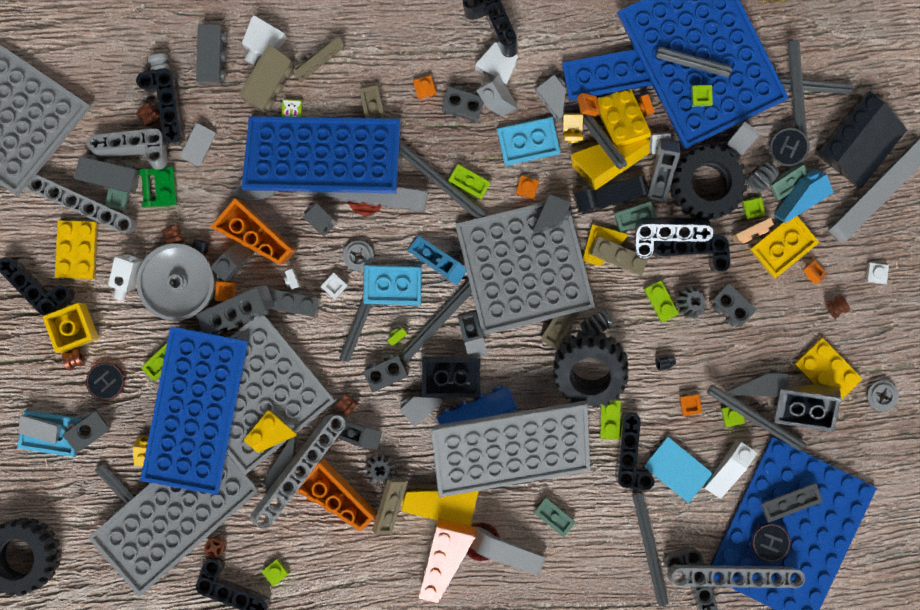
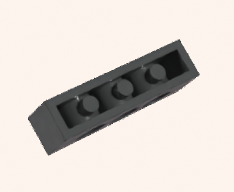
[196,285,275,335]

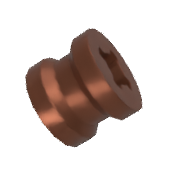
[136,102,160,127]
[161,225,184,245]
[825,295,850,319]
[62,348,85,371]
[335,393,359,417]
[204,536,226,558]

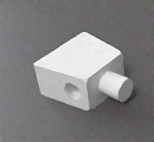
[242,15,287,66]
[475,41,518,87]
[108,254,143,300]

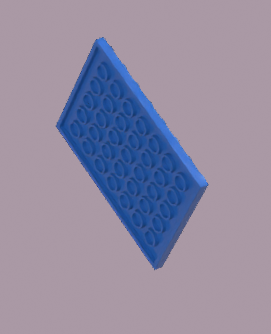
[617,0,789,150]
[710,437,877,610]

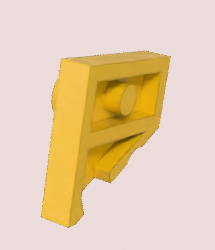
[582,224,628,267]
[243,410,298,453]

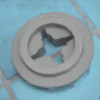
[343,241,374,271]
[866,380,898,411]

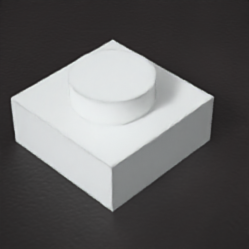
[650,132,671,154]
[865,263,889,285]
[284,269,301,290]
[321,272,348,300]

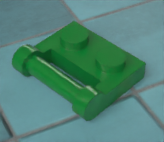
[139,167,178,208]

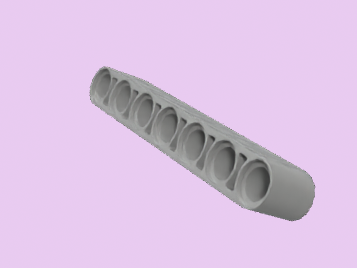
[827,138,920,244]
[25,174,137,234]
[296,187,428,212]
[250,414,345,529]
[667,565,805,588]

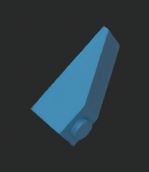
[775,169,834,223]
[407,235,467,286]

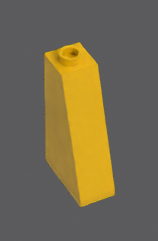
[571,138,650,190]
[401,489,479,526]

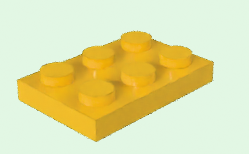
[597,89,651,148]
[749,216,820,279]
[55,220,98,279]
[793,338,863,400]

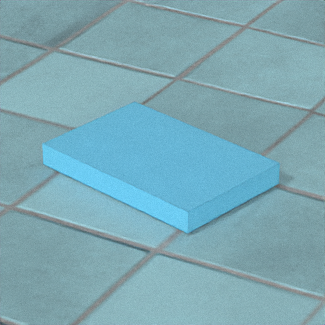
[497,117,561,166]
[363,265,421,305]
[17,410,83,457]
[643,436,713,503]

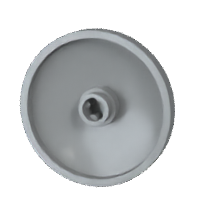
[137,244,215,321]

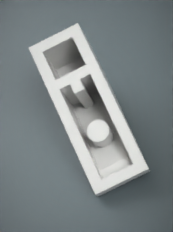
[704,440,757,499]

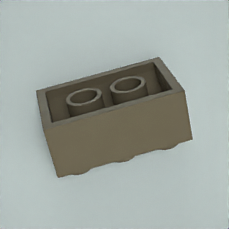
[239,44,294,114]

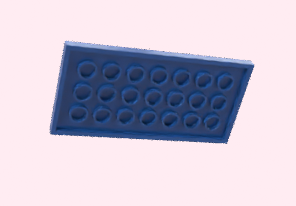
[242,116,401,194]
[140,326,249,495]

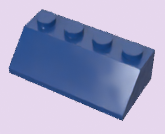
[436,385,518,425]

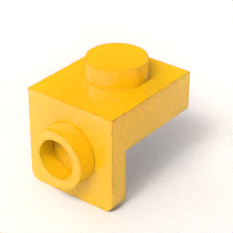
[562,113,583,143]
[133,436,149,466]

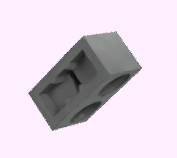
[442,86,484,123]
[303,203,337,237]
[709,283,757,327]
[363,354,408,393]

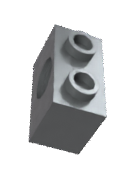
[63,410,110,453]

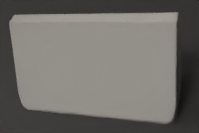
[180,123,217,167]
[18,415,62,444]

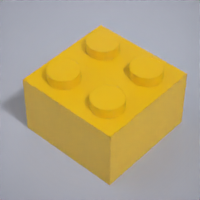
[42,303,99,353]

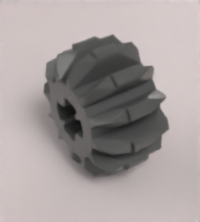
[746,160,779,193]
[674,286,708,319]
[580,309,614,334]
[364,453,397,487]

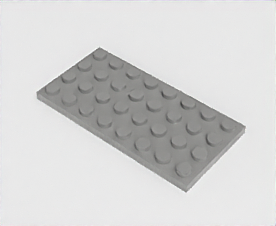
[430,401,590,497]
[88,454,260,597]

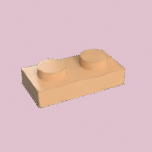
[732,218,774,244]

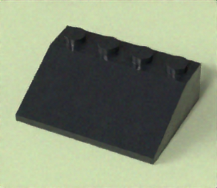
[816,91,907,189]

